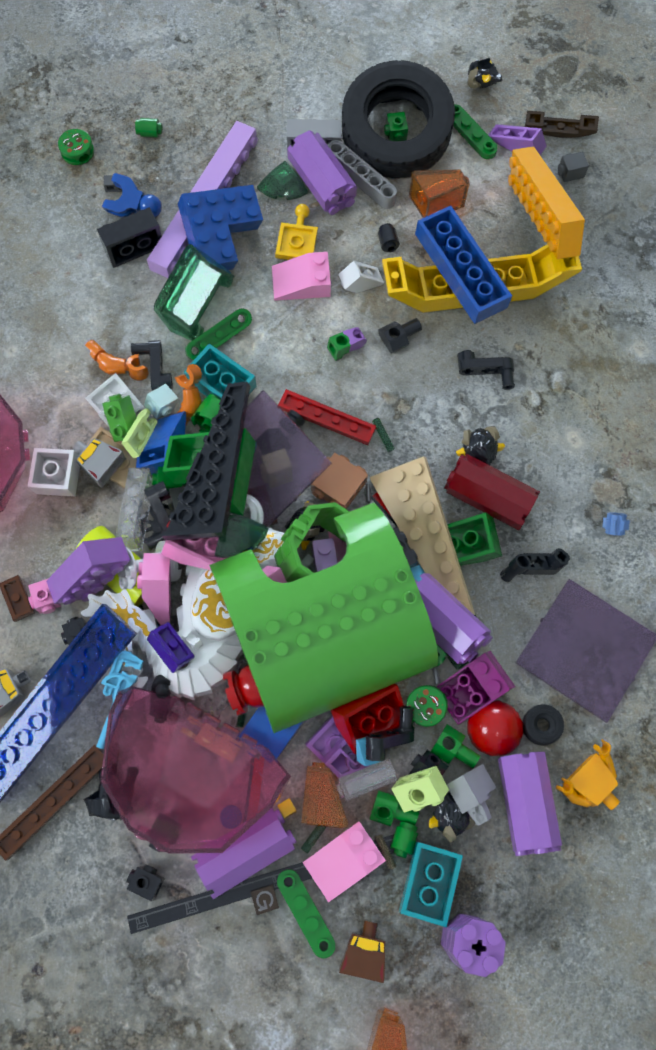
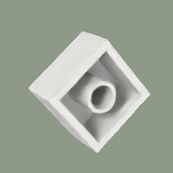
[28,448,80,497]

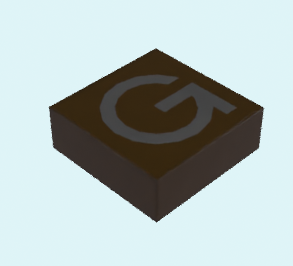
[251,884,279,915]

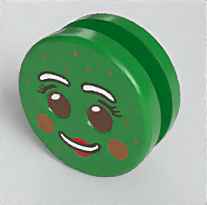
[58,129,94,165]
[406,685,448,727]

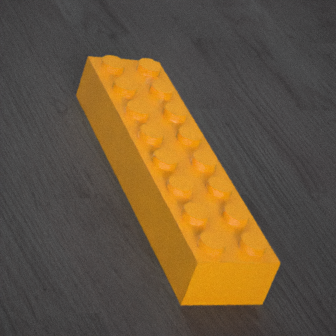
[508,146,585,259]

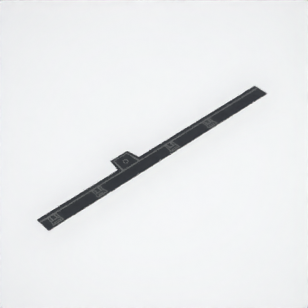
[127,834,394,934]

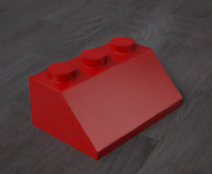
[331,684,404,754]

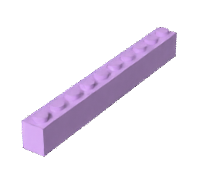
[147,121,258,279]

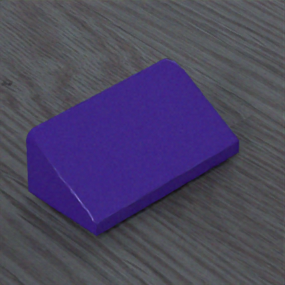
[147,622,195,673]

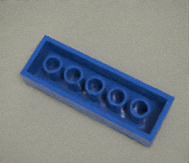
[415,206,512,324]

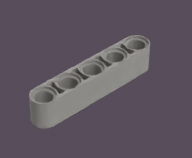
[328,140,397,209]

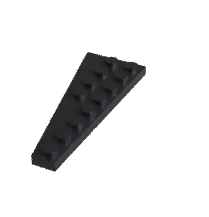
[162,382,250,540]

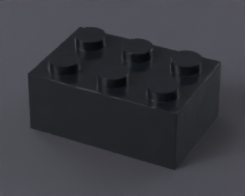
[97,207,162,268]

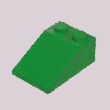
[447,512,502,566]

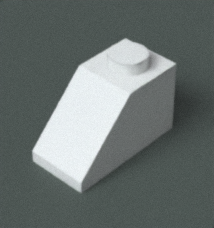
[338,261,384,293]

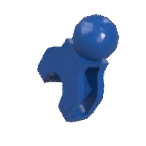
[102,173,162,218]

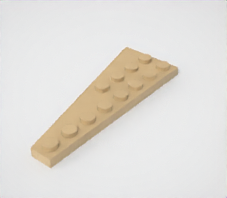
[370,456,475,615]

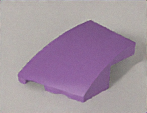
[305,716,385,779]

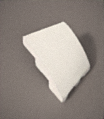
[85,373,153,428]

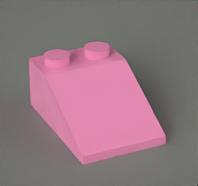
[272,252,331,301]
[161,530,242,570]
[137,553,171,625]
[303,821,386,902]

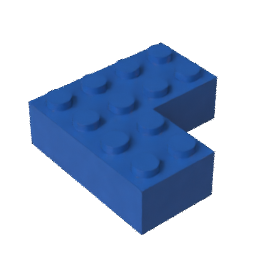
[178,185,263,275]

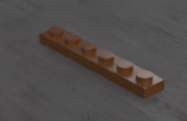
[0,744,109,861]

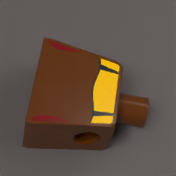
[339,920,385,983]

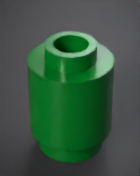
[135,118,163,138]
[390,821,418,858]

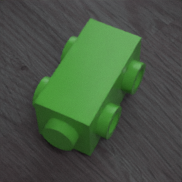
[102,394,136,442]

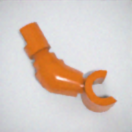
[85,340,149,381]
[175,364,202,425]

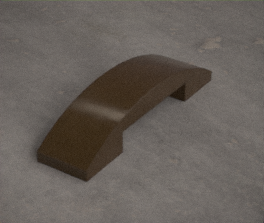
[525,110,599,138]

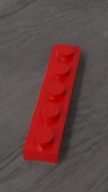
[278,389,376,445]

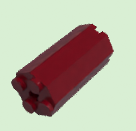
[444,454,540,531]

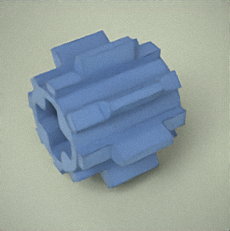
[603,512,630,536]

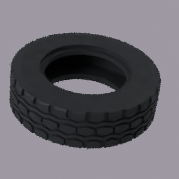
[342,60,455,179]

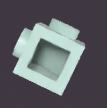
[144,384,178,419]

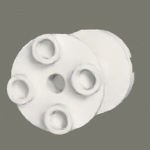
[118,540,182,589]

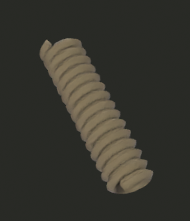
[374,835,397,870]

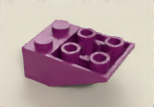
[436,651,516,725]

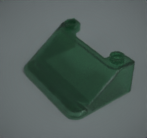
[154,244,234,341]

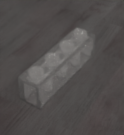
[115,468,153,551]

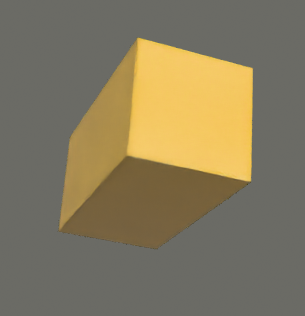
[277,798,297,819]

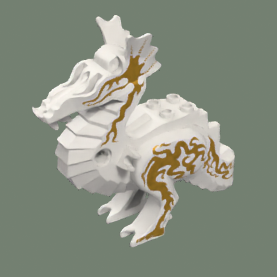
[81,527,300,707]

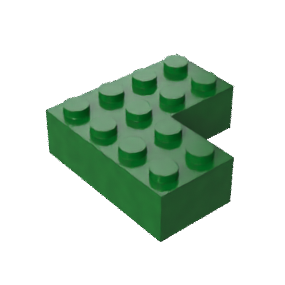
[162,428,256,517]

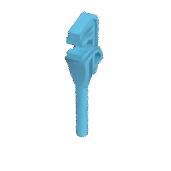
[96,651,144,749]

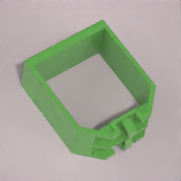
[274,502,404,582]

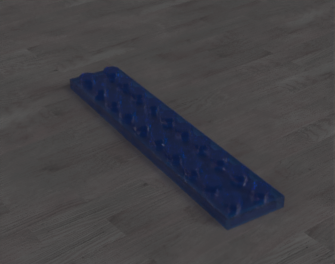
[0,604,137,803]

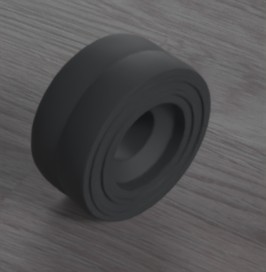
[522,704,564,746]

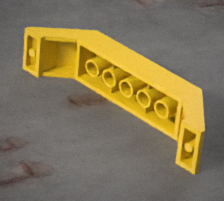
[382,244,582,313]

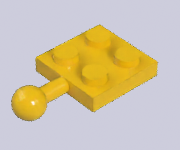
[275,204,318,260]

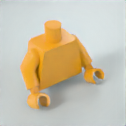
[556,739,620,810]

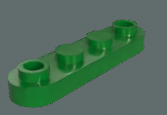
[453,104,497,159]
[185,308,252,360]
[277,869,335,958]

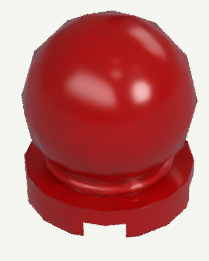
[223,665,264,716]

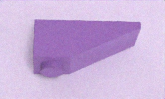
[488,124,547,155]

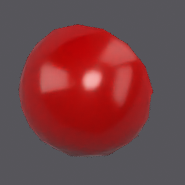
[467,700,523,756]

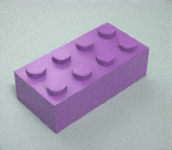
[46,537,130,605]

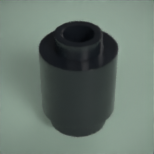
[378,223,400,253]

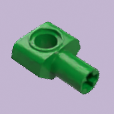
[430,724,481,769]
[369,790,419,827]

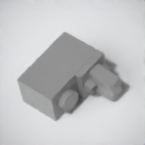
[446,764,496,826]

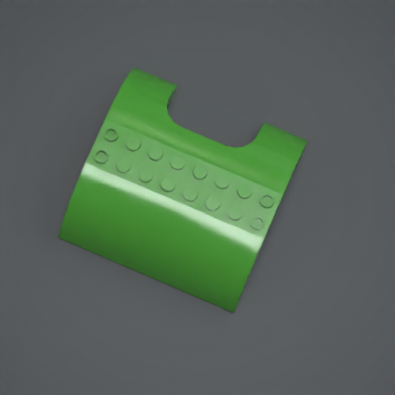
[209,503,438,733]

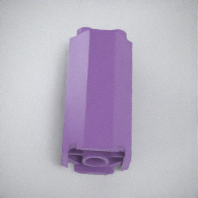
[287,130,357,215]
[415,573,493,664]
[498,752,562,856]
[191,808,297,899]
[441,913,506,977]

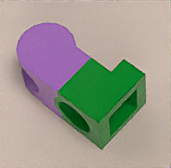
[327,327,367,361]

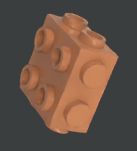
[310,452,368,509]

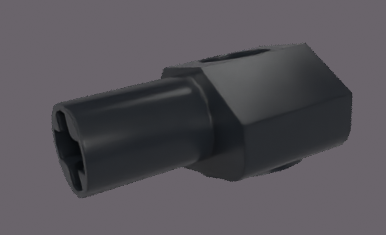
[378,318,422,354]

